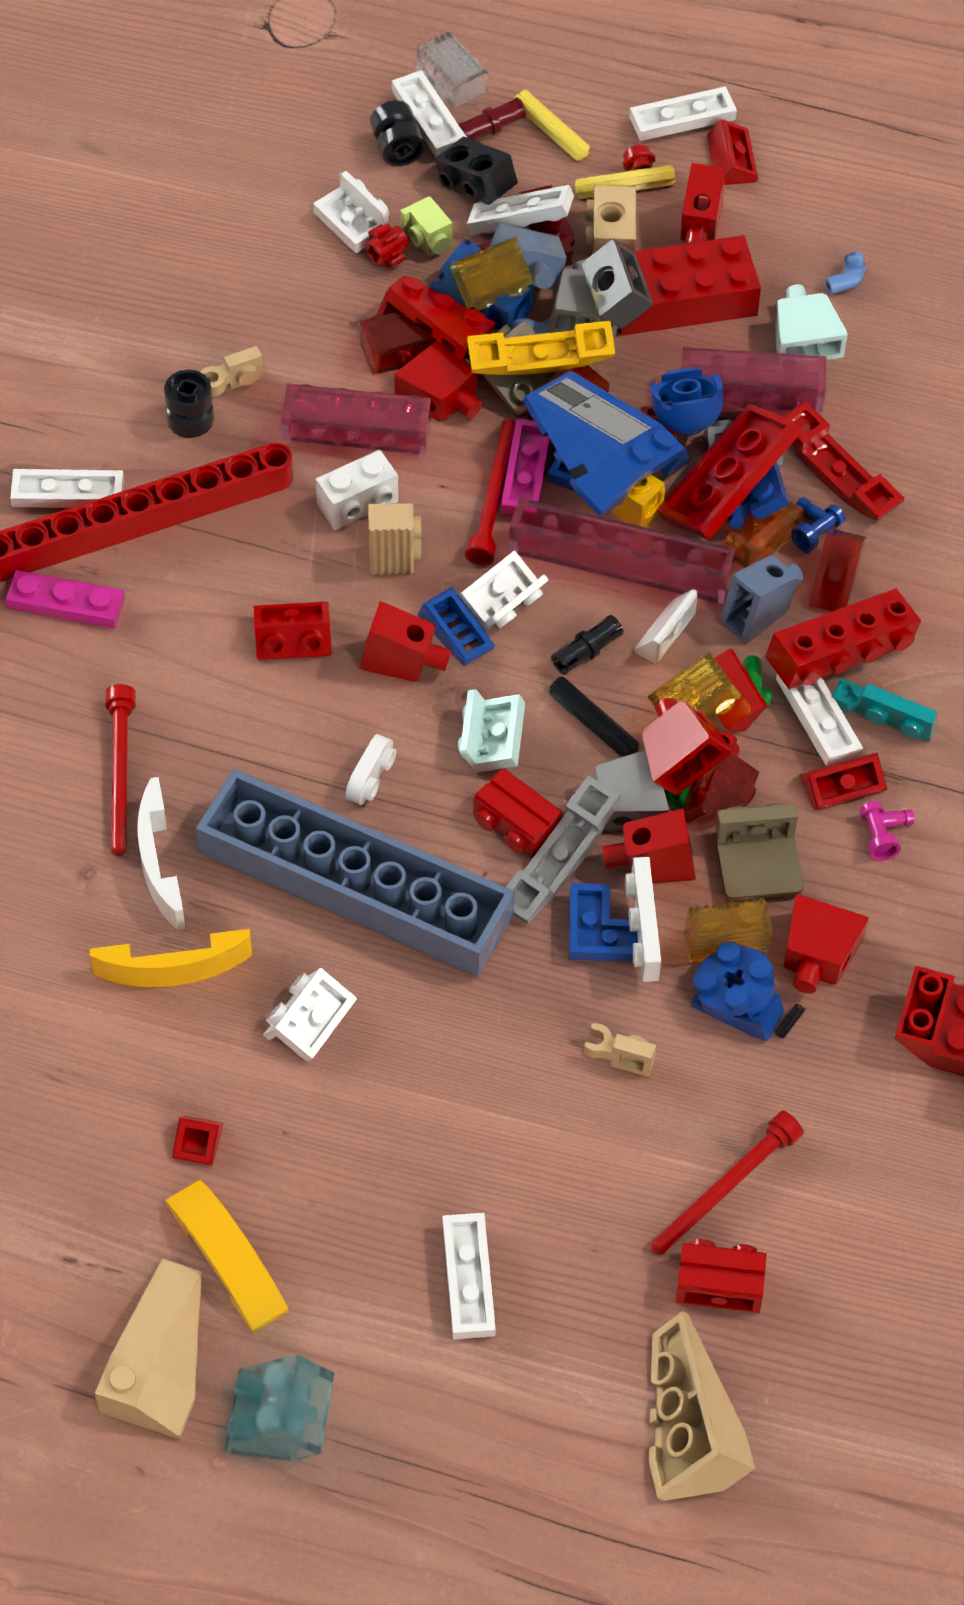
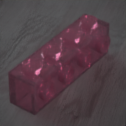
[681,347,827,413]
[281,383,431,455]

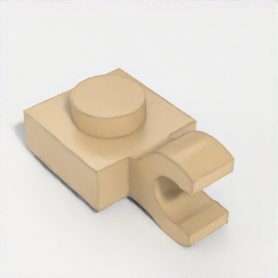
[201,346,264,397]
[584,1023,656,1077]

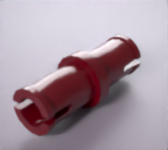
[458,97,527,140]

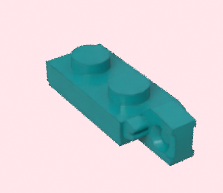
[831,678,937,742]

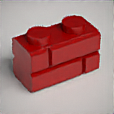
[473,768,564,858]
[676,1239,767,1313]

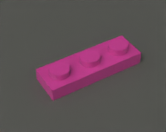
[501,419,550,518]
[5,570,125,628]

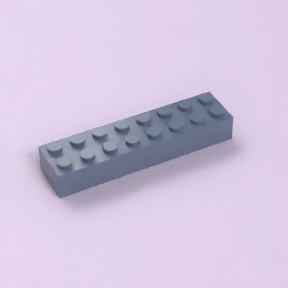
[196,769,515,977]

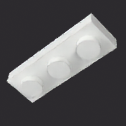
[391,70,466,157]
[629,86,737,141]
[467,185,574,235]
[10,469,124,508]
[776,674,863,767]
[625,857,661,982]
[442,1213,496,1340]

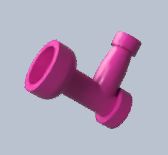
[859,801,914,861]

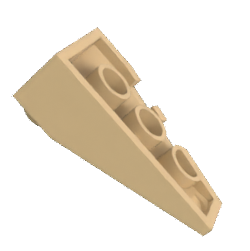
[95,1259,202,1439]
[649,1311,755,1501]

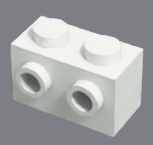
[316,450,398,531]

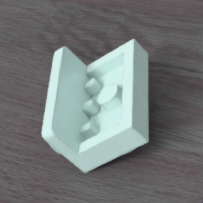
[458,689,525,773]

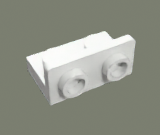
[263,968,357,1062]

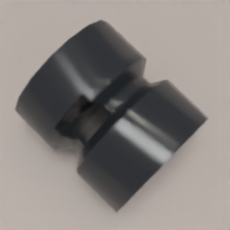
[370,100,425,167]
[164,369,214,438]

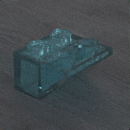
[224,1354,334,1461]

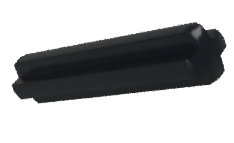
[549,677,639,757]

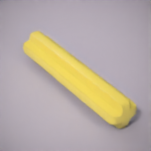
[515,90,590,161]
[575,165,676,199]

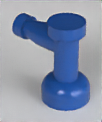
[791,497,845,553]

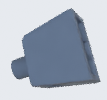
[487,223,567,290]
[720,556,804,644]

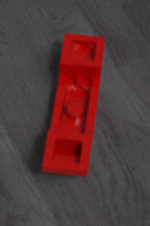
[784,401,905,521]

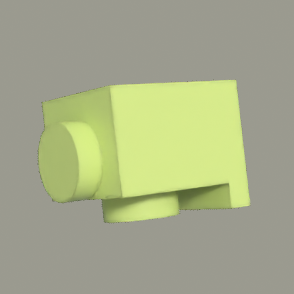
[401,196,452,257]

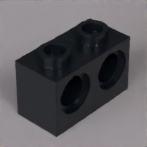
[435,136,518,205]

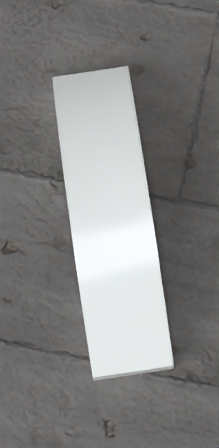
[138,777,185,931]

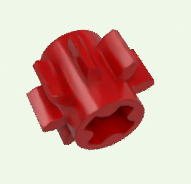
[365,223,409,268]

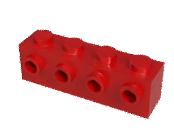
[765,588,921,690]

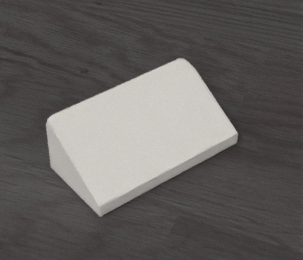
[634,589,698,664]

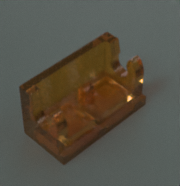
[722,501,804,568]

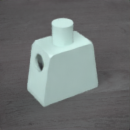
[774,284,848,367]

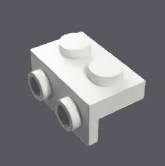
[313,171,389,253]
[458,550,549,631]

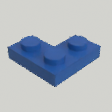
[569,883,638,962]

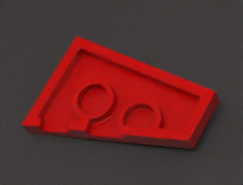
[385,275,496,361]

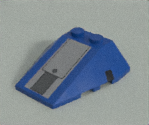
[523,371,691,517]

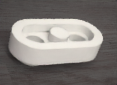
[345,734,397,805]

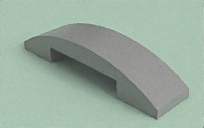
[506,775,621,923]

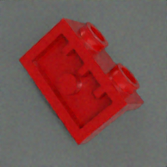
[254,601,332,660]

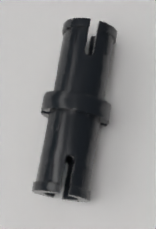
[551,615,624,675]

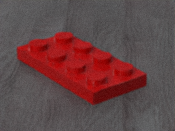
[656,403,802,540]

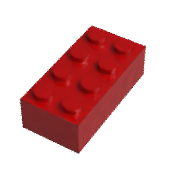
[619,235,761,336]

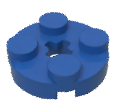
[693,942,776,1021]

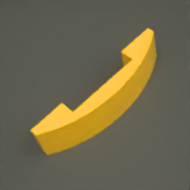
[467,321,616,375]
[89,929,252,987]
[165,1179,289,1333]

